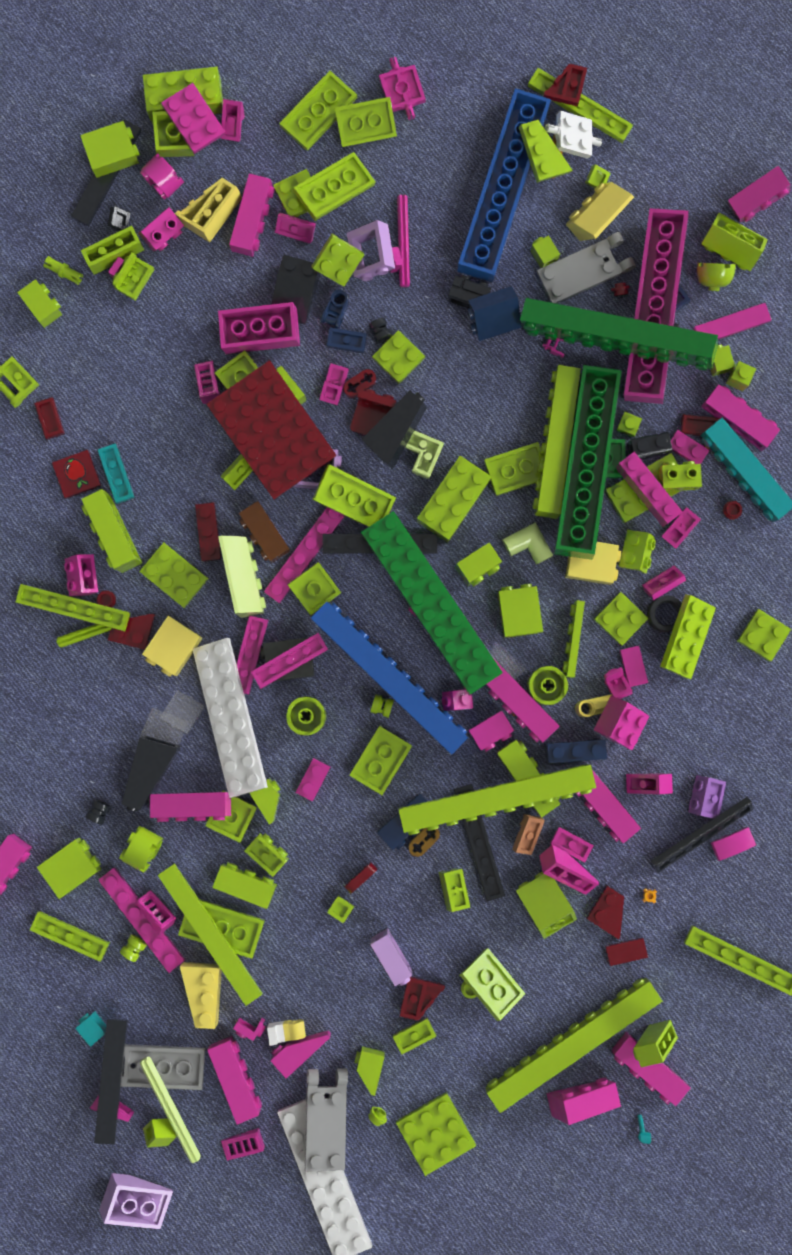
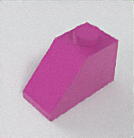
[626,773,673,795]

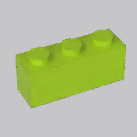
[81,226,144,275]
[212,862,277,909]
[633,1020,678,1067]

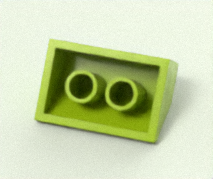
[701,212,768,272]

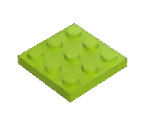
[396,1091,476,1176]

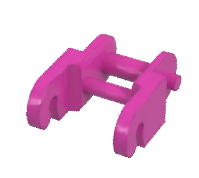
[542,338,564,358]

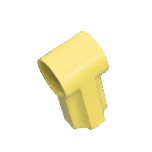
[575,694,612,717]

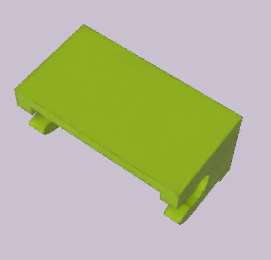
[439,868,470,912]

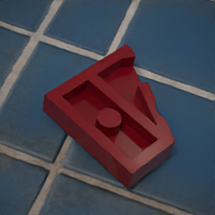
[543,64,587,107]
[108,614,156,650]
[586,885,624,940]
[400,977,445,1021]

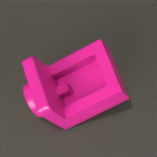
[604,667,632,699]
[442,690,473,711]
[233,1018,266,1041]

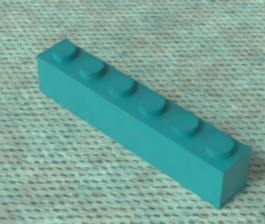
[700,417,792,522]

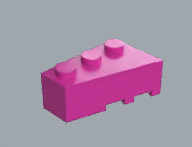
[728,166,791,223]
[547,1078,621,1125]

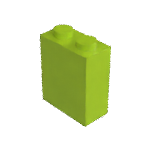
[80,121,140,178]
[497,584,543,638]
[37,838,101,899]

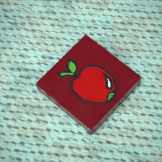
[52,450,102,499]

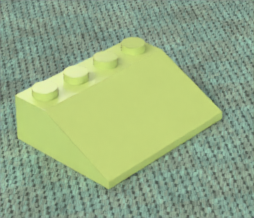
[218,536,266,618]

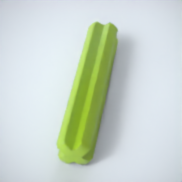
[56,624,111,647]

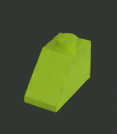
[250,778,281,825]
[354,1046,385,1096]

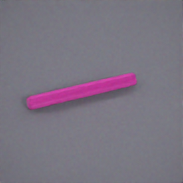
[397,195,410,287]

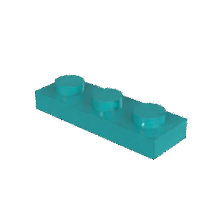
[97,443,135,504]

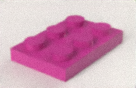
[161,83,225,154]

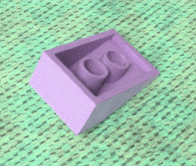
[99,1173,173,1229]

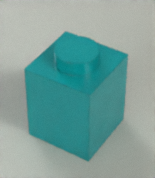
[75,1011,106,1047]

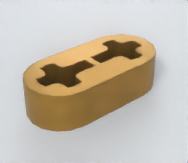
[409,828,440,857]

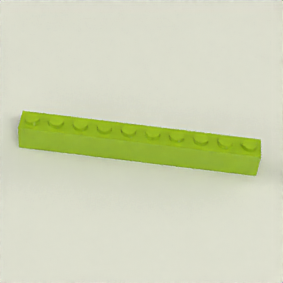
[398,764,596,835]
[486,978,663,1113]

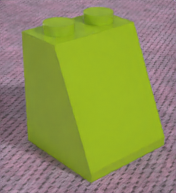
[516,872,577,939]

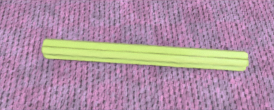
[140,1056,201,1163]

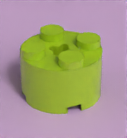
[527,666,568,705]
[286,697,326,736]
[119,826,163,873]

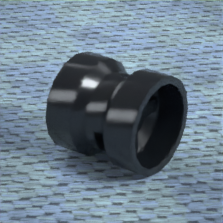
[368,317,393,344]
[85,799,111,825]

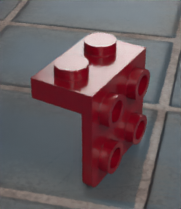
[350,389,396,435]

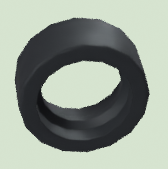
[647,596,682,632]

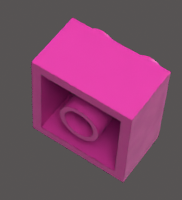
[594,696,649,750]

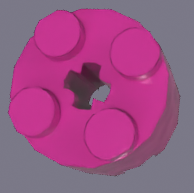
[140,153,184,200]

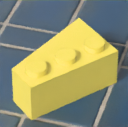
[174,178,242,242]
[180,962,222,1029]

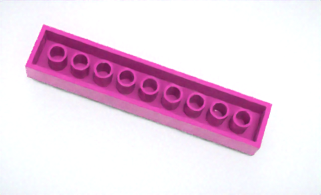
[624,208,688,404]

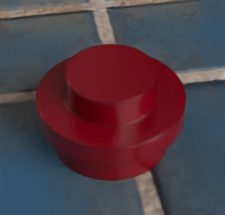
[611,282,630,296]
[723,501,742,520]
[97,590,116,608]

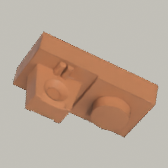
[512,814,545,855]

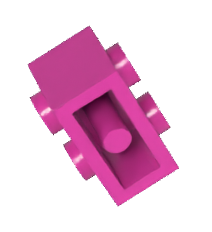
[138,207,184,252]
[64,554,98,597]

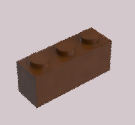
[239,501,291,563]

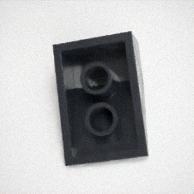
[271,254,321,325]

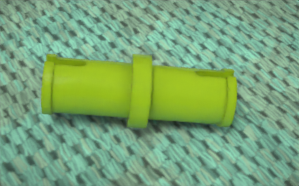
[43,256,83,285]

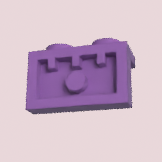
[688,775,726,819]

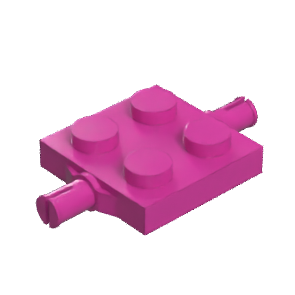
[379,57,426,120]

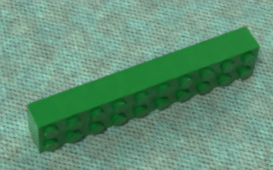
[520,298,718,370]
[554,365,622,560]
[361,511,503,696]

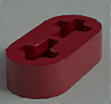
[344,369,376,398]
[344,862,377,894]

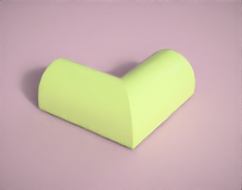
[405,431,444,479]
[502,522,553,565]

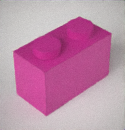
[468,711,514,751]

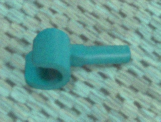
[637,1114,651,1144]

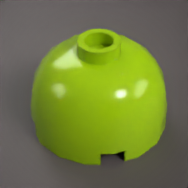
[697,263,736,291]

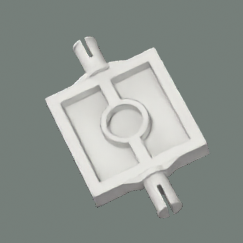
[545,111,602,159]

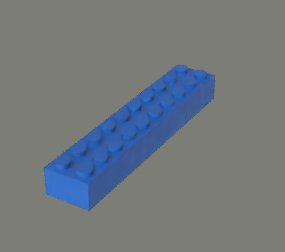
[457,88,551,283]
[311,602,468,755]

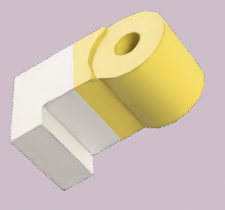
[267,1019,306,1046]

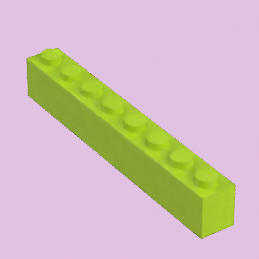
[532,365,581,519]

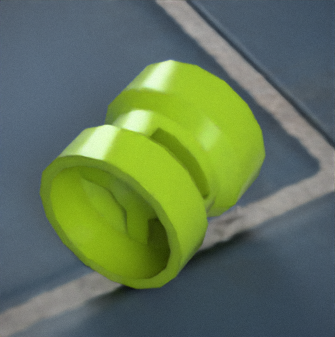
[370,694,394,718]
[120,934,147,962]

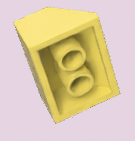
[566,182,634,241]

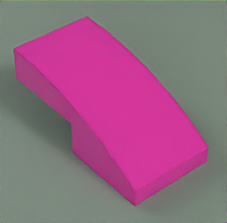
[319,363,349,405]
[661,507,701,548]
[711,827,756,861]

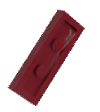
[195,502,221,562]

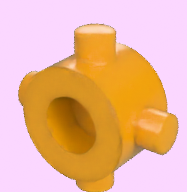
[642,888,657,904]

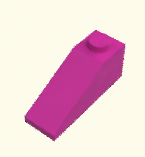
[539,845,599,895]
[270,1030,331,1078]

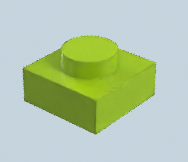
[585,164,611,188]
[617,412,642,437]
[327,895,354,923]

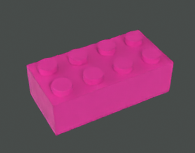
[218,302,300,354]

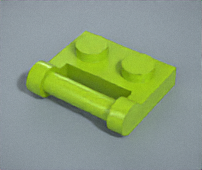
[0,356,39,408]

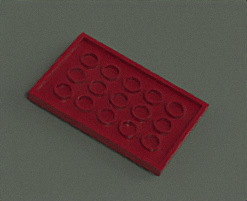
[206,360,337,500]

